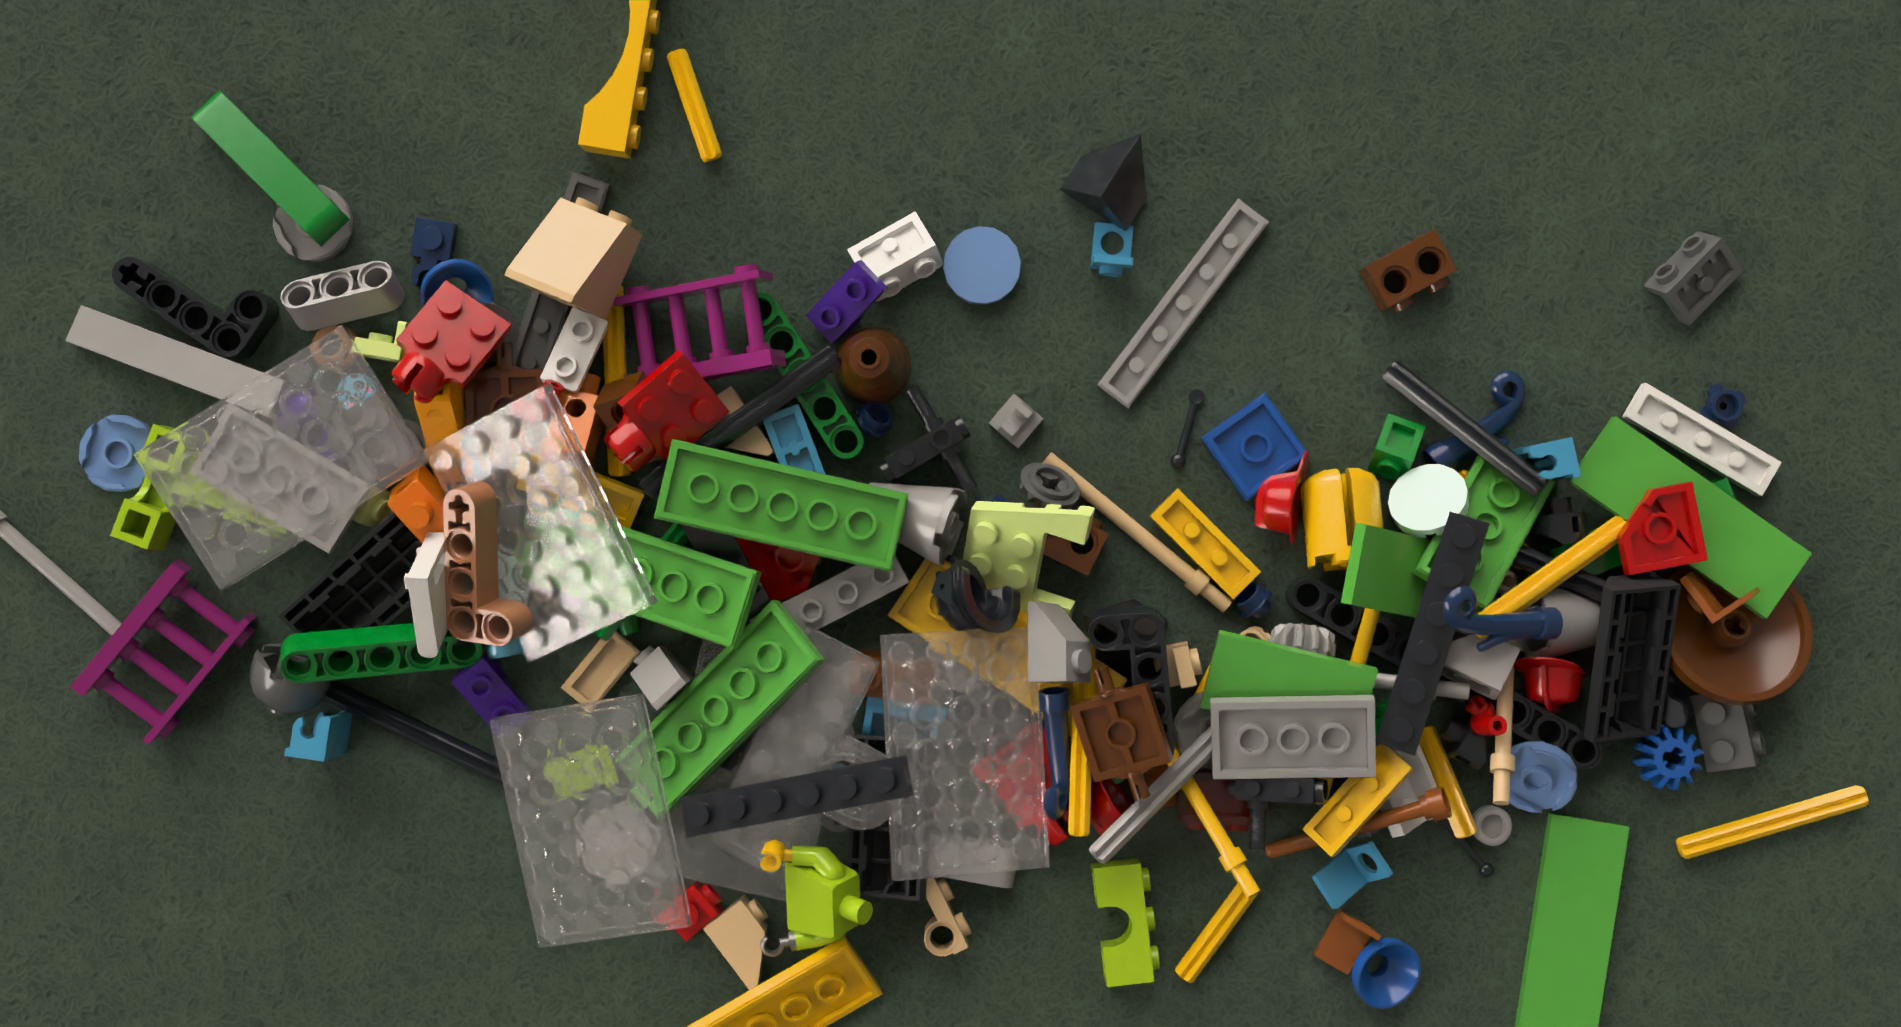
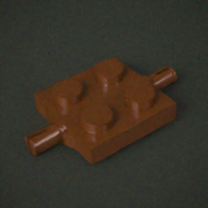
[465,342,548,477]
[1070,665,1173,801]

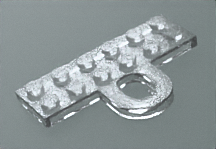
[706,627,902,877]

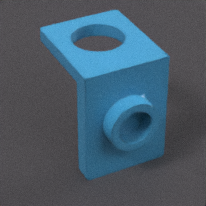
[1090,222,1134,277]
[1312,841,1393,909]

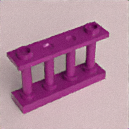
[613,264,786,381]
[70,559,256,745]

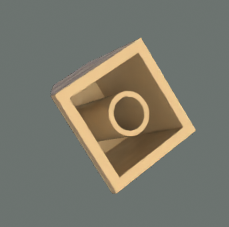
[504,197,643,320]

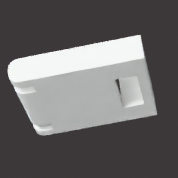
[404,532,448,658]

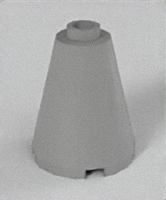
[869,482,968,566]
[1515,587,1601,658]

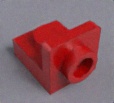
[660,879,723,942]

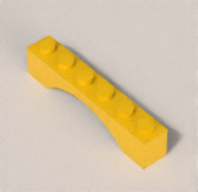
[578,0,660,159]

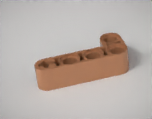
[443,481,534,646]

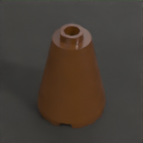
[834,327,911,404]

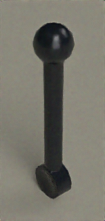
[1170,389,1204,468]
[1435,818,1494,877]

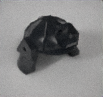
[931,554,1020,633]

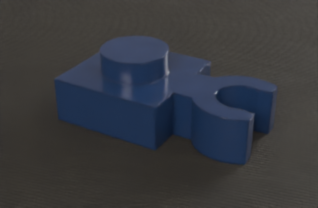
[410,217,458,286]

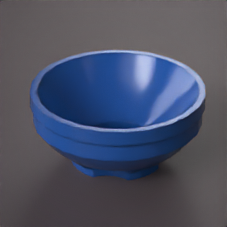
[421,259,494,306]
[1352,937,1421,1009]

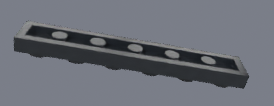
[1376,511,1490,756]
[680,755,914,838]

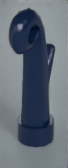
[1422,371,1526,469]
[1443,586,1563,652]
[1038,686,1071,821]

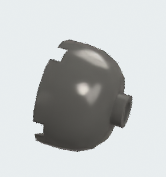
[250,643,332,716]

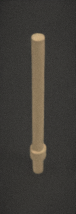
[1043,452,1232,613]
[1490,575,1517,805]

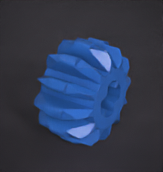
[1632,723,1704,791]

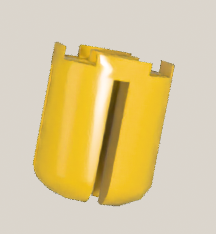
[1301,468,1383,571]

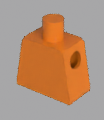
[545,373,603,470]
[388,463,448,543]

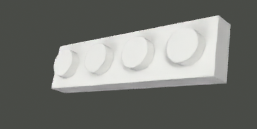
[1621,383,1782,496]

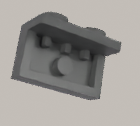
[1690,693,1766,772]

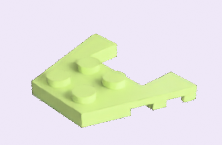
[963,501,1095,619]

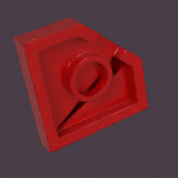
[1617,481,1708,575]
[737,538,820,601]

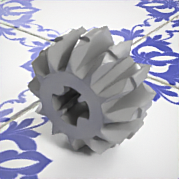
[1268,623,1336,657]

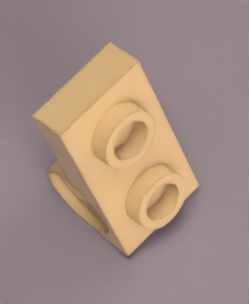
[1153,641,1203,688]
[924,874,972,956]

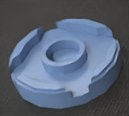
[943,226,1021,305]
[79,415,151,492]
[1510,741,1578,813]

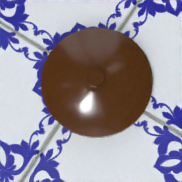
[1666,565,1813,705]

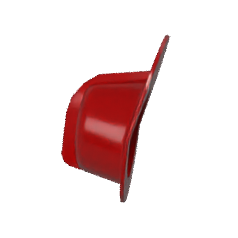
[1255,450,1310,545]
[1513,657,1587,713]
[1090,776,1144,835]

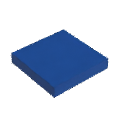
[1200,393,1307,501]

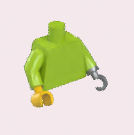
[760,839,873,957]

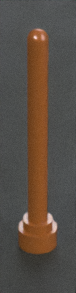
[1265,786,1452,858]

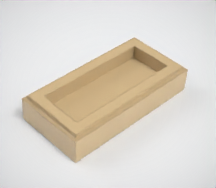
[561,630,642,712]

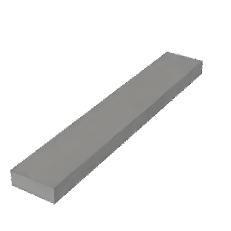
[1097,199,1269,409]
[65,305,291,420]

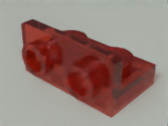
[1176,772,1250,832]

